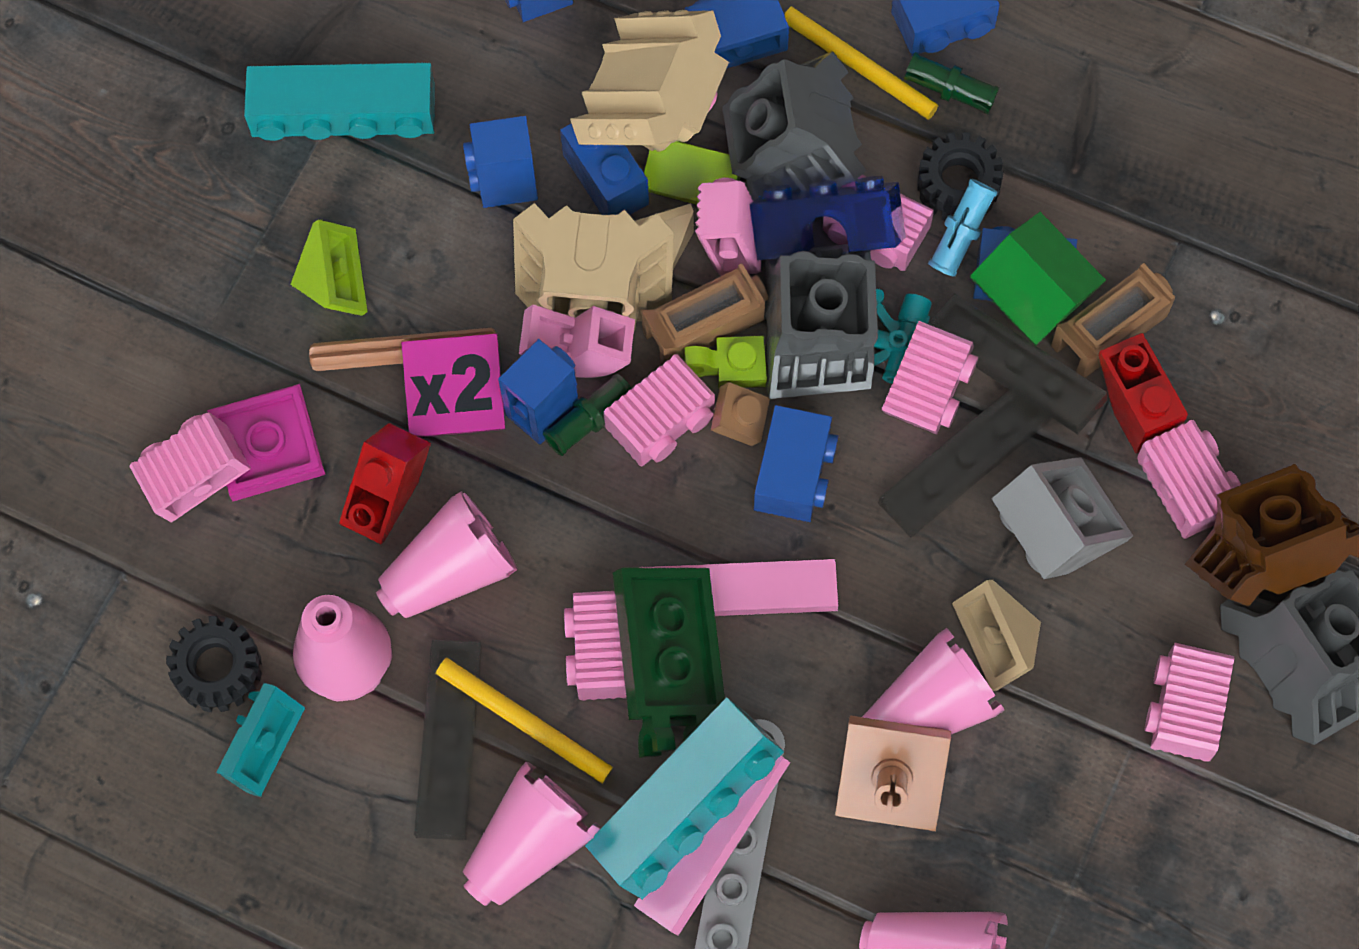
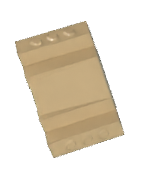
[570,10,729,152]
[513,203,674,331]

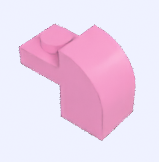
[519,304,635,378]

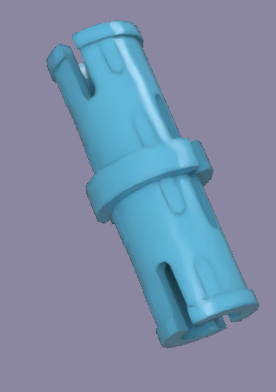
[928,179,998,276]

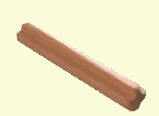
[309,328,496,371]

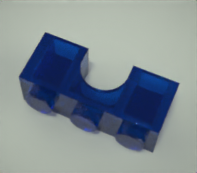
[749,176,906,260]

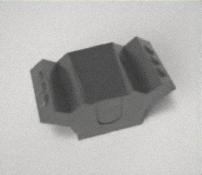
[722,51,867,215]
[763,242,878,399]
[1220,569,1359,745]

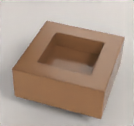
[711,382,770,446]

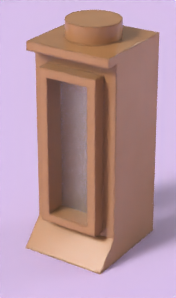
[641,263,768,366]
[1051,263,1175,380]

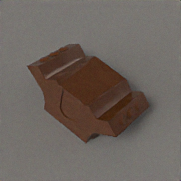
[1185,464,1359,606]

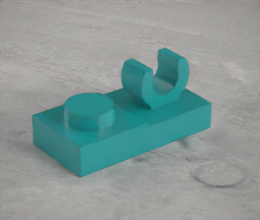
[217,683,305,797]

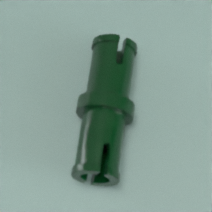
[904,52,1000,115]
[543,374,632,456]

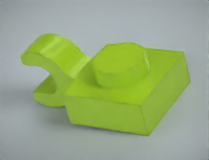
[683,336,767,389]

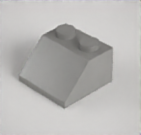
[991,457,1133,579]

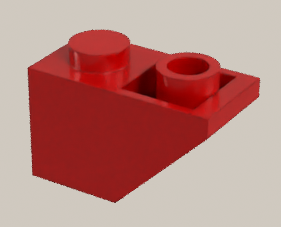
[1098,333,1188,454]
[339,423,431,544]

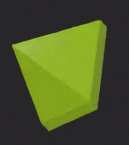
[290,219,367,316]

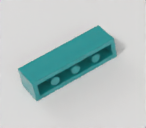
[244,63,435,141]
[585,697,784,900]

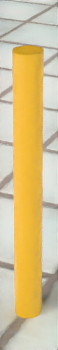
[784,6,938,120]
[435,657,613,784]

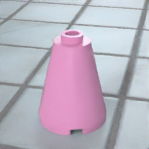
[376,491,518,618]
[293,595,392,702]
[862,628,1004,734]
[463,762,601,906]
[859,912,1008,949]

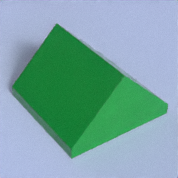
[970,211,1106,346]

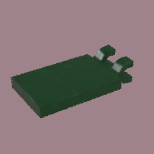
[612,568,725,758]

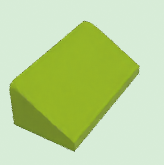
[644,141,741,205]

